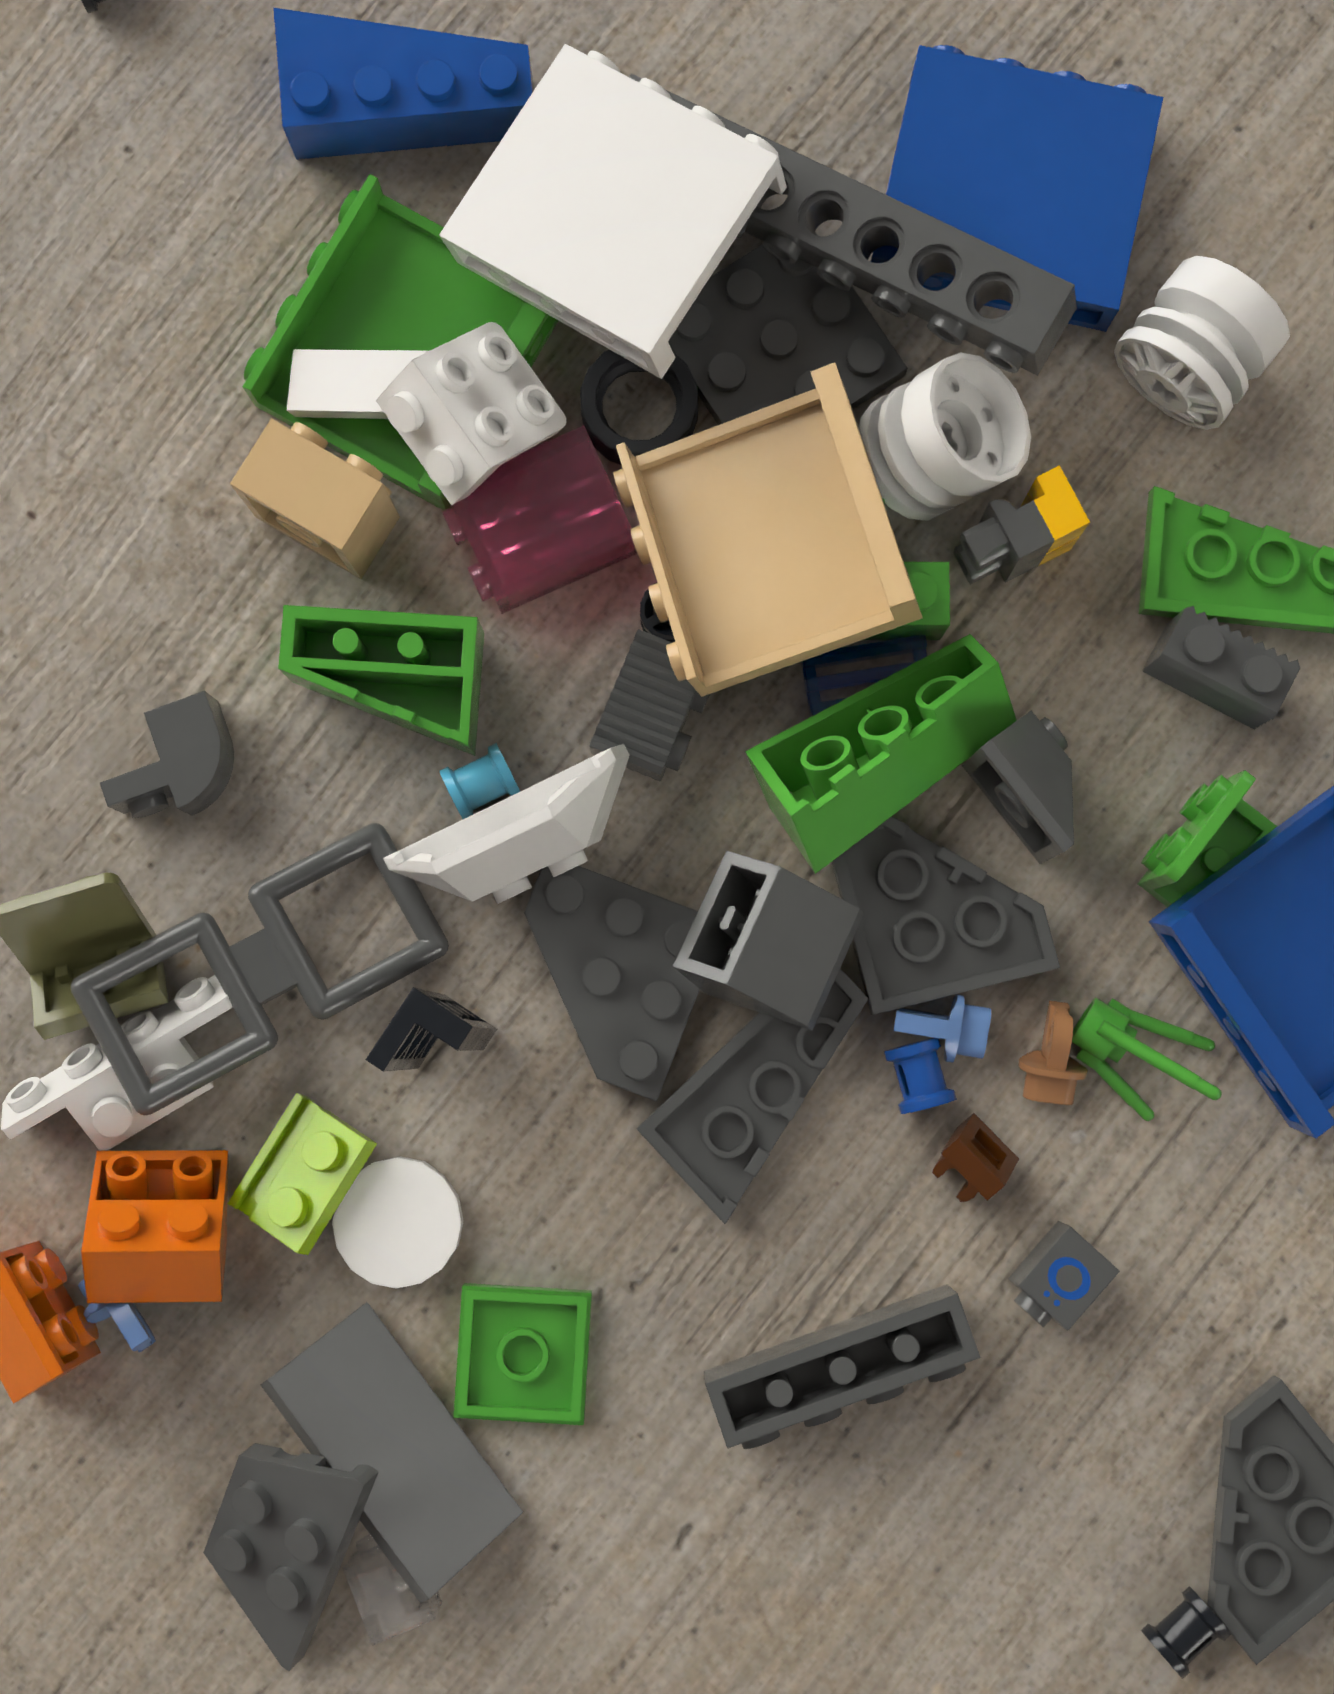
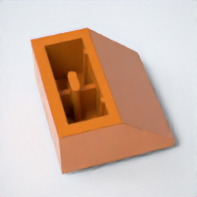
[81,1150,229,1303]
[0,1241,101,1404]

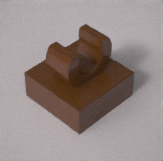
[932,1113,1019,1202]

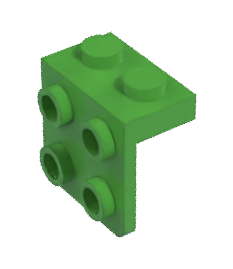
[1138,770,1278,907]

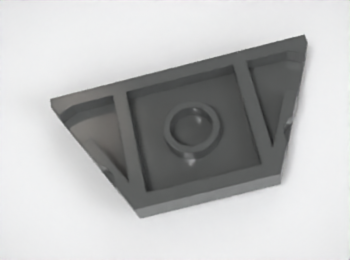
[203,1443,379,1671]

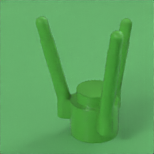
[1072,997,1222,1121]

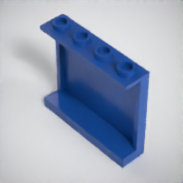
[870,45,1164,332]
[1148,786,1334,1139]

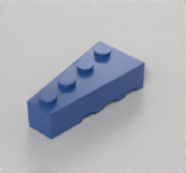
[273,8,534,160]

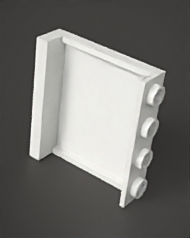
[439,44,787,379]

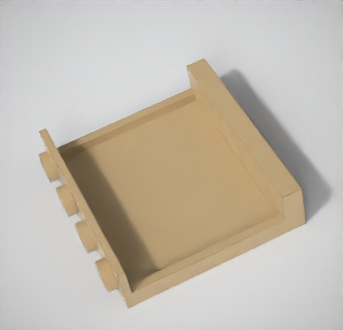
[613,362,923,697]

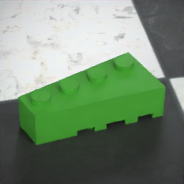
[745,634,1017,874]

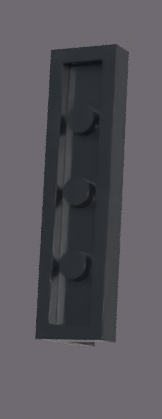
[365,987,497,1072]

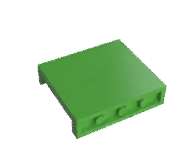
[242,174,559,512]

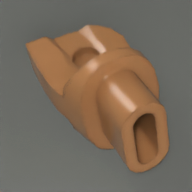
[1018,1000,1088,1105]

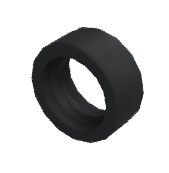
[580,349,698,465]

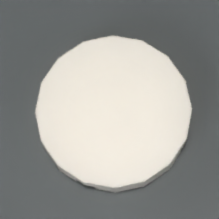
[332,1156,464,1289]

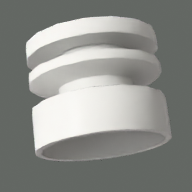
[1114,256,1290,430]
[859,352,1031,521]

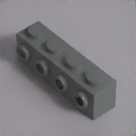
[704,1284,981,1449]

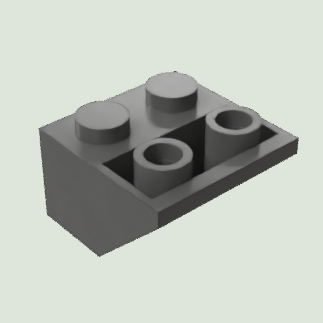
[673,850,864,1031]

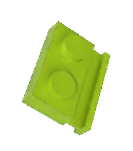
[227,1093,377,1255]

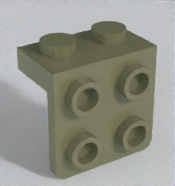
[0,873,169,1040]

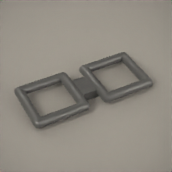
[71,823,449,1115]

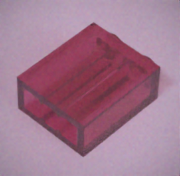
[442,426,637,614]

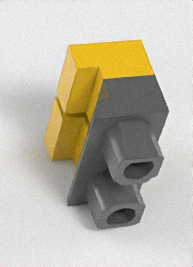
[953,465,1090,585]

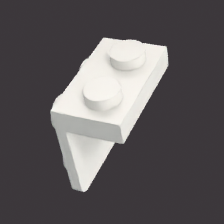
[375,322,566,505]

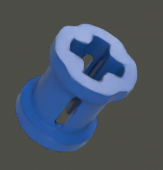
[884,1038,957,1114]

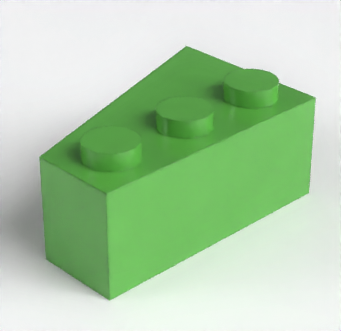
[278,605,484,756]

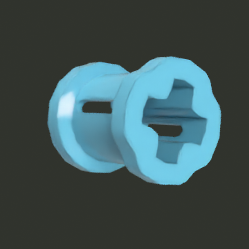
[439,743,520,819]

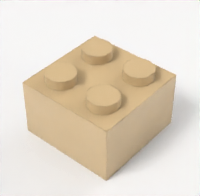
[230,418,400,579]

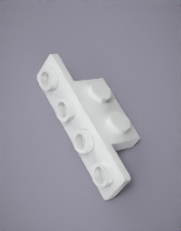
[1,975,233,1151]

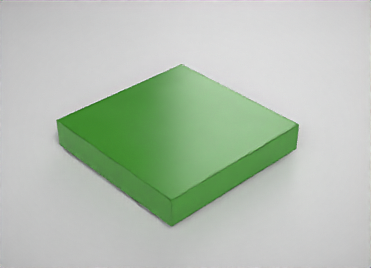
[453,1283,592,1425]

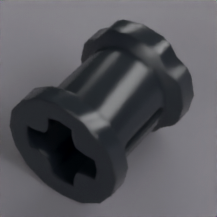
[1141,1586,1231,1679]

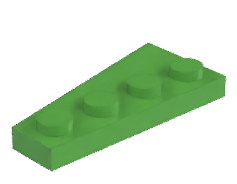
[1139,486,1334,634]

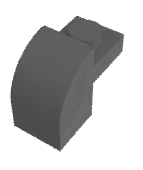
[100,691,234,818]

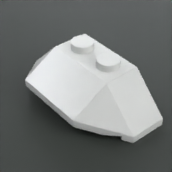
[383,744,630,904]

